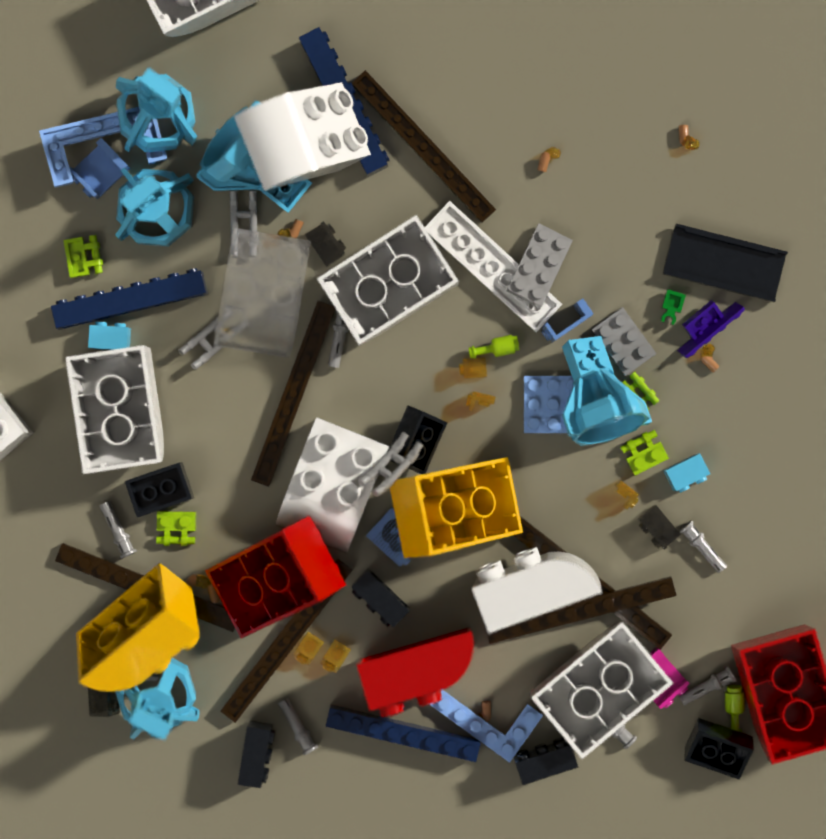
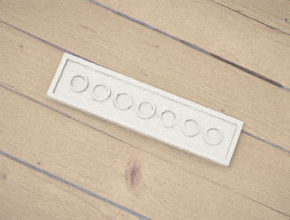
[425,201,562,333]

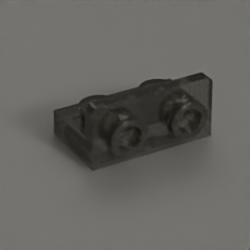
[305,221,346,267]
[638,505,681,550]
[88,687,120,717]

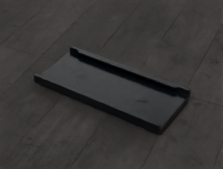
[663,224,788,303]

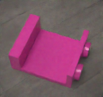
[649,647,690,709]

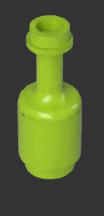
[468,335,520,359]
[725,685,745,732]

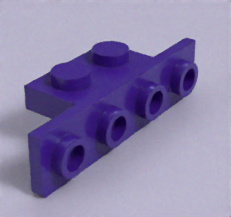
[677,300,745,358]

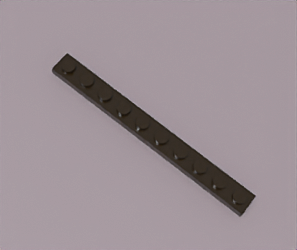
[352,70,496,223]
[251,301,336,487]
[513,516,672,650]
[55,543,235,632]
[220,559,353,723]
[485,576,677,644]

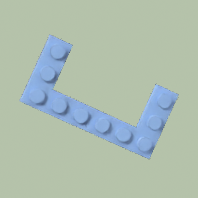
[39,107,167,188]
[429,690,543,763]

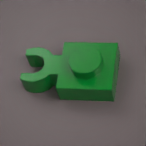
[661,289,686,325]

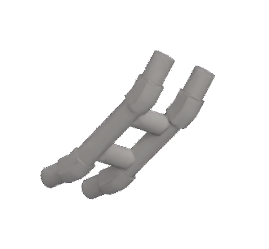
[230,189,257,259]
[178,306,247,370]
[358,432,423,496]

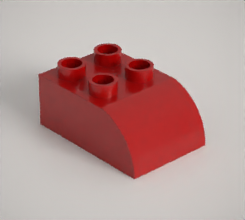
[205,516,346,639]
[731,624,826,765]
[356,627,474,718]

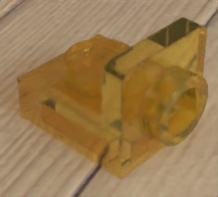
[459,358,487,379]
[466,391,496,411]
[614,480,639,509]
[293,632,324,665]
[320,640,351,673]

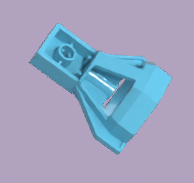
[116,68,197,152]
[196,100,312,213]
[115,168,194,247]
[562,336,652,446]
[115,658,200,740]

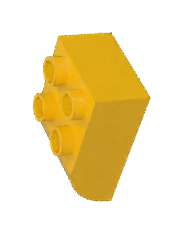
[390,457,523,558]
[76,563,200,691]

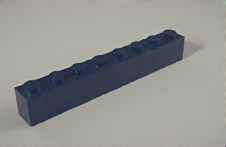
[299,27,390,177]
[51,268,208,330]
[325,704,481,762]

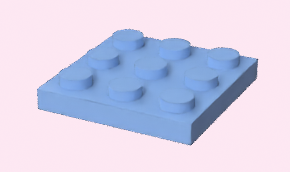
[524,376,574,433]

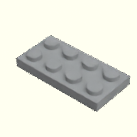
[506,223,573,308]

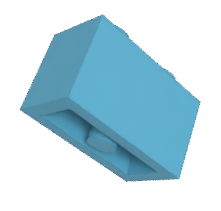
[88,322,131,350]
[663,453,710,493]

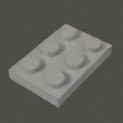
[591,307,657,376]

